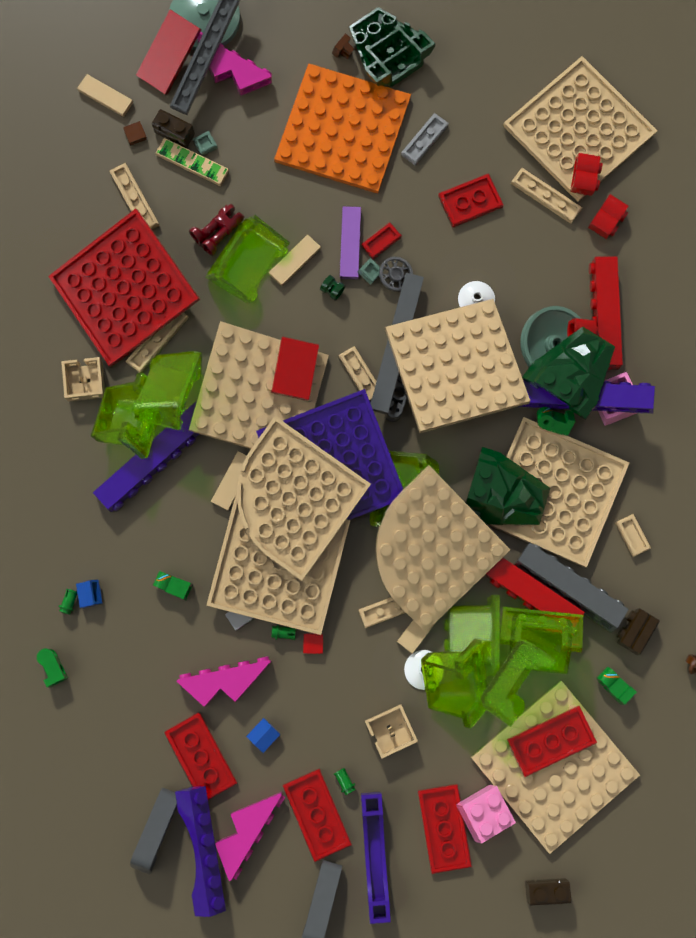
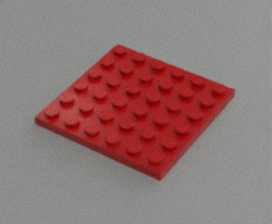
[48,209,201,367]

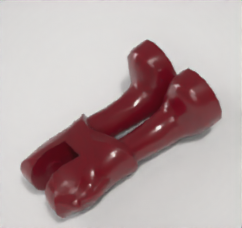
[189,204,245,256]

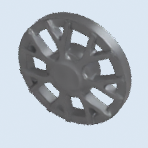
[379,257,413,291]

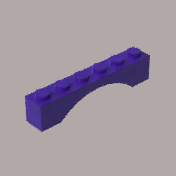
[175,786,226,917]
[361,792,391,924]

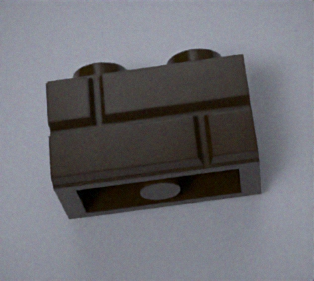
[152,109,195,148]
[617,608,660,655]
[525,878,571,906]

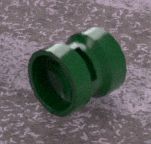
[320,275,346,301]

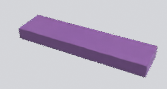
[340,206,361,279]

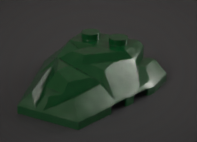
[349,7,435,86]
[522,327,615,420]
[465,447,550,525]

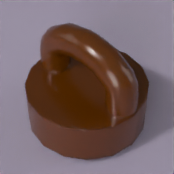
[686,654,696,674]

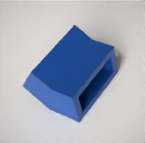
[76,580,103,609]
[246,718,281,753]

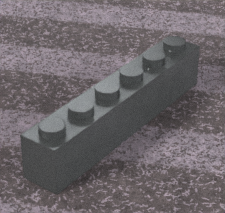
[514,543,629,632]

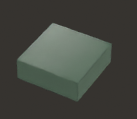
[193,131,218,156]
[357,258,384,285]

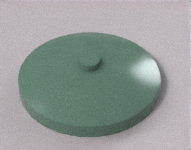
[169,0,240,50]
[520,306,581,367]

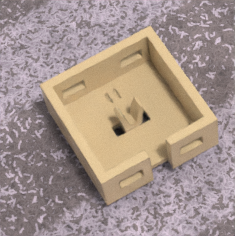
[61,357,106,402]
[365,704,418,759]

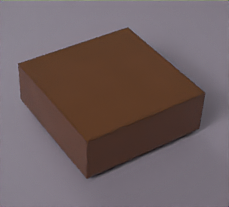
[123,121,147,146]

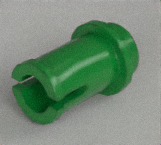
[58,589,78,615]
[271,624,296,640]
[334,768,356,795]

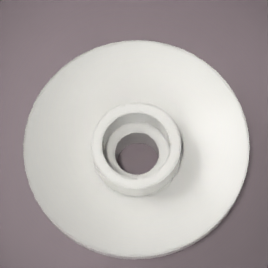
[458,281,495,307]
[404,650,444,690]

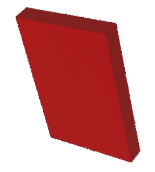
[438,173,504,227]
[271,337,319,401]

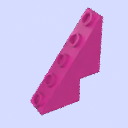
[196,32,272,96]
[176,656,272,707]
[215,792,285,881]

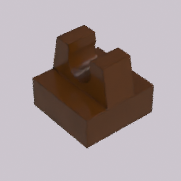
[332,33,354,59]

